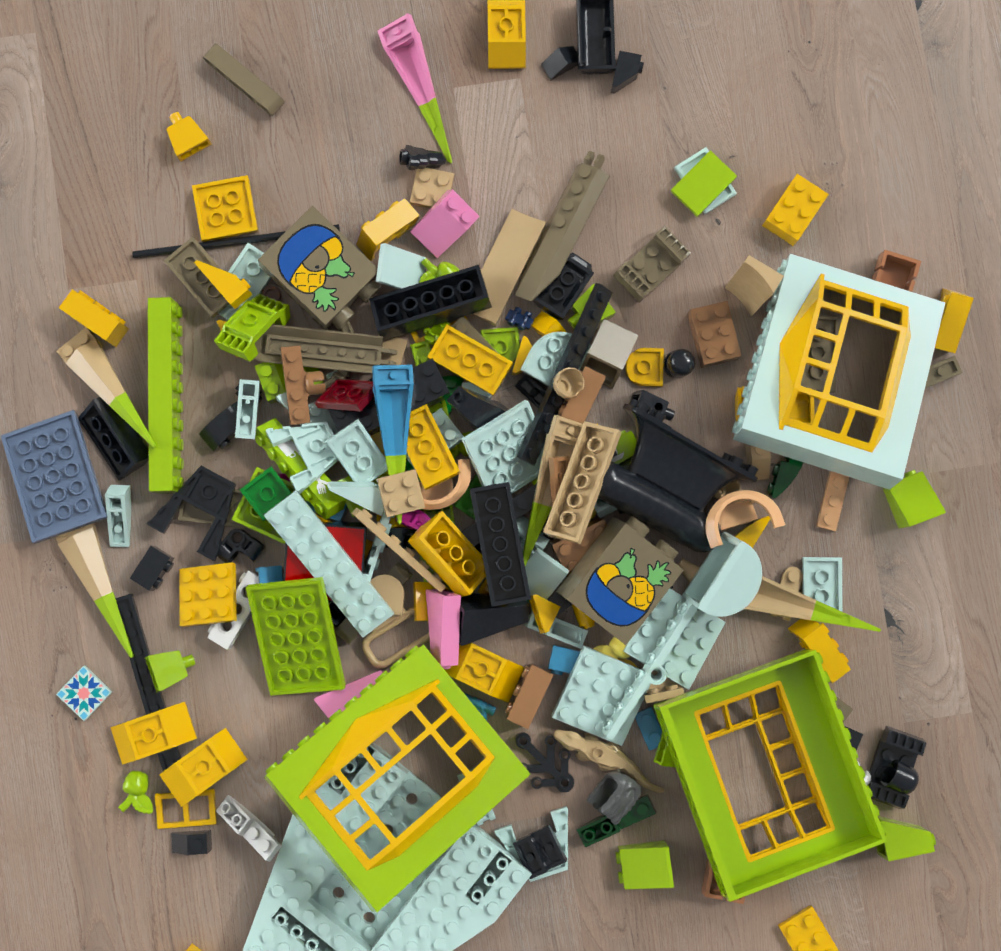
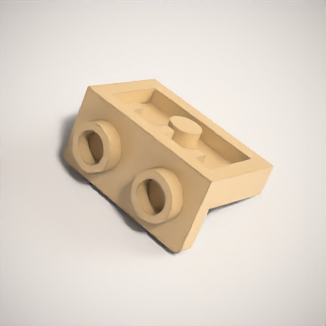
[643,677,684,703]

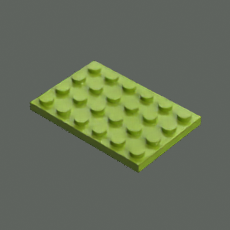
[246,577,346,696]

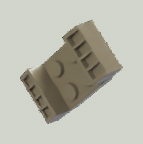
[613,226,691,303]

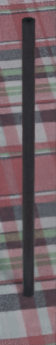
[132,224,340,259]

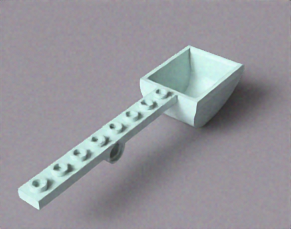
[602,532,762,741]

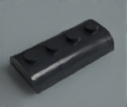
[576,0,616,75]

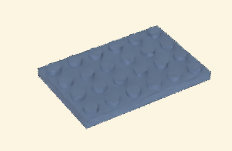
[1,410,107,544]

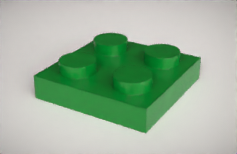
[240,466,292,521]

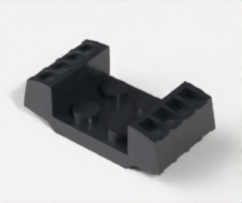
[868,725,926,809]

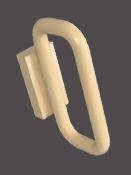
[362,607,430,668]

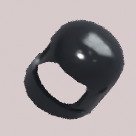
[663,349,696,378]
[880,759,919,794]

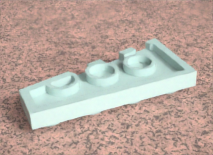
[364,511,395,582]

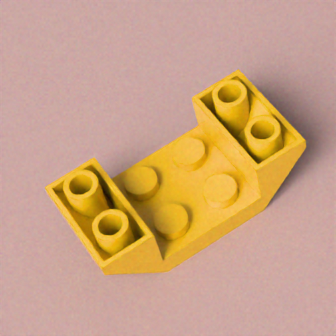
[487,0,526,69]
[444,643,525,702]
[110,701,197,765]
[159,728,248,807]

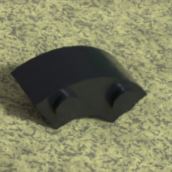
[199,401,238,452]

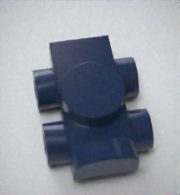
[505,307,534,331]

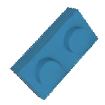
[635,707,662,751]

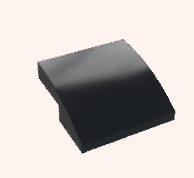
[513,824,568,879]

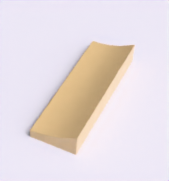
[471,209,546,326]
[725,255,784,317]
[543,421,622,544]

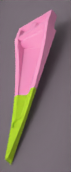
[377,13,452,163]

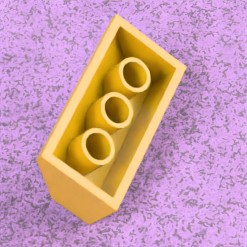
[408,511,486,597]

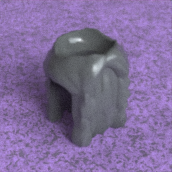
[587,769,642,825]

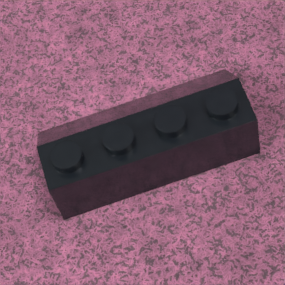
[78,397,149,481]

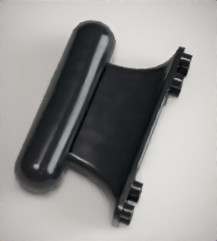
[598,398,759,553]

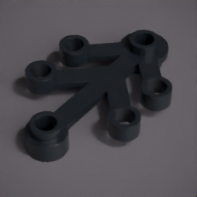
[515,732,574,792]

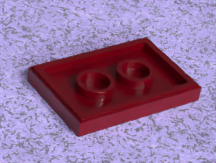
[315,379,374,411]

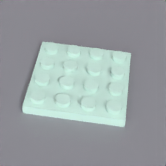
[461,400,540,494]
[623,589,725,690]
[551,645,654,746]

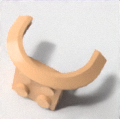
[419,459,471,510]
[705,490,785,548]

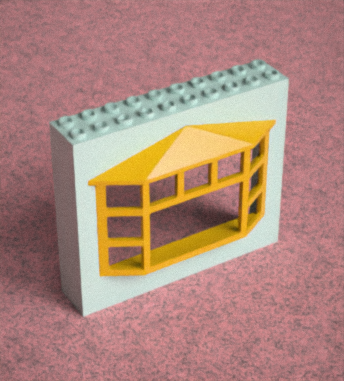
[732,254,945,490]

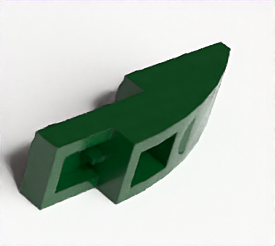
[767,456,804,499]
[577,794,657,848]

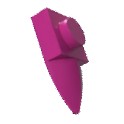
[396,509,430,530]

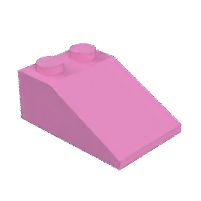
[410,189,480,258]

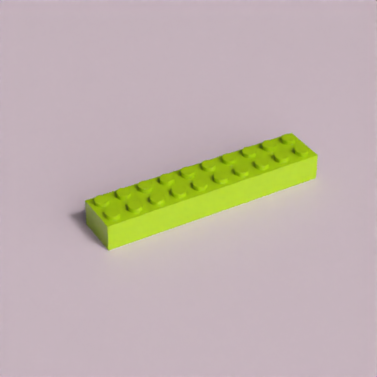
[148,297,184,494]

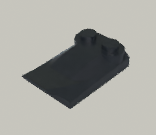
[533,253,594,320]

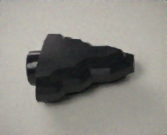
[399,145,446,170]

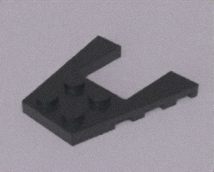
[147,465,236,561]

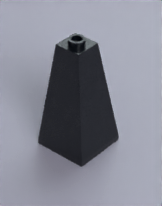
[446,386,509,430]
[459,593,531,646]

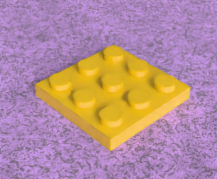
[192,175,259,242]
[179,562,237,627]

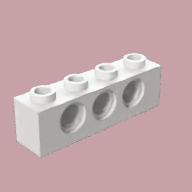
[207,571,259,650]

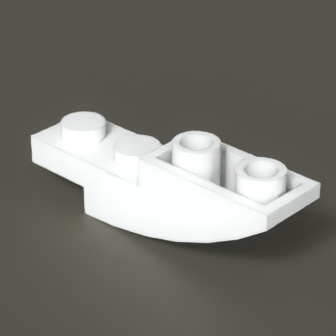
[216,795,282,862]

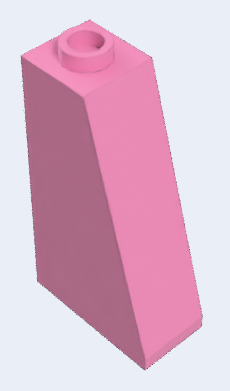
[426,589,461,669]
[314,669,389,718]

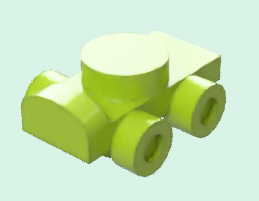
[423,322,450,345]

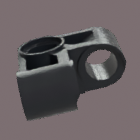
[217,529,266,563]

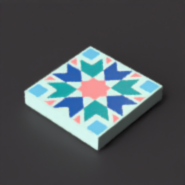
[56,666,113,721]

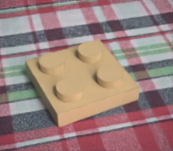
[410,168,455,208]
[377,469,425,517]

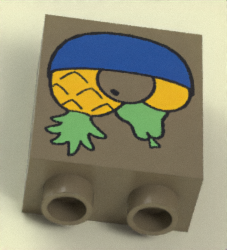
[258,205,381,330]
[556,516,683,645]

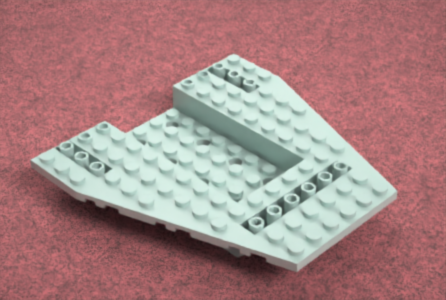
[243,743,532,951]

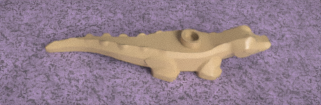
[553,730,665,793]

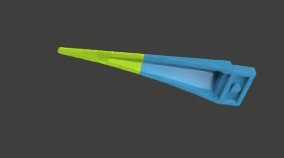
[372,365,414,525]

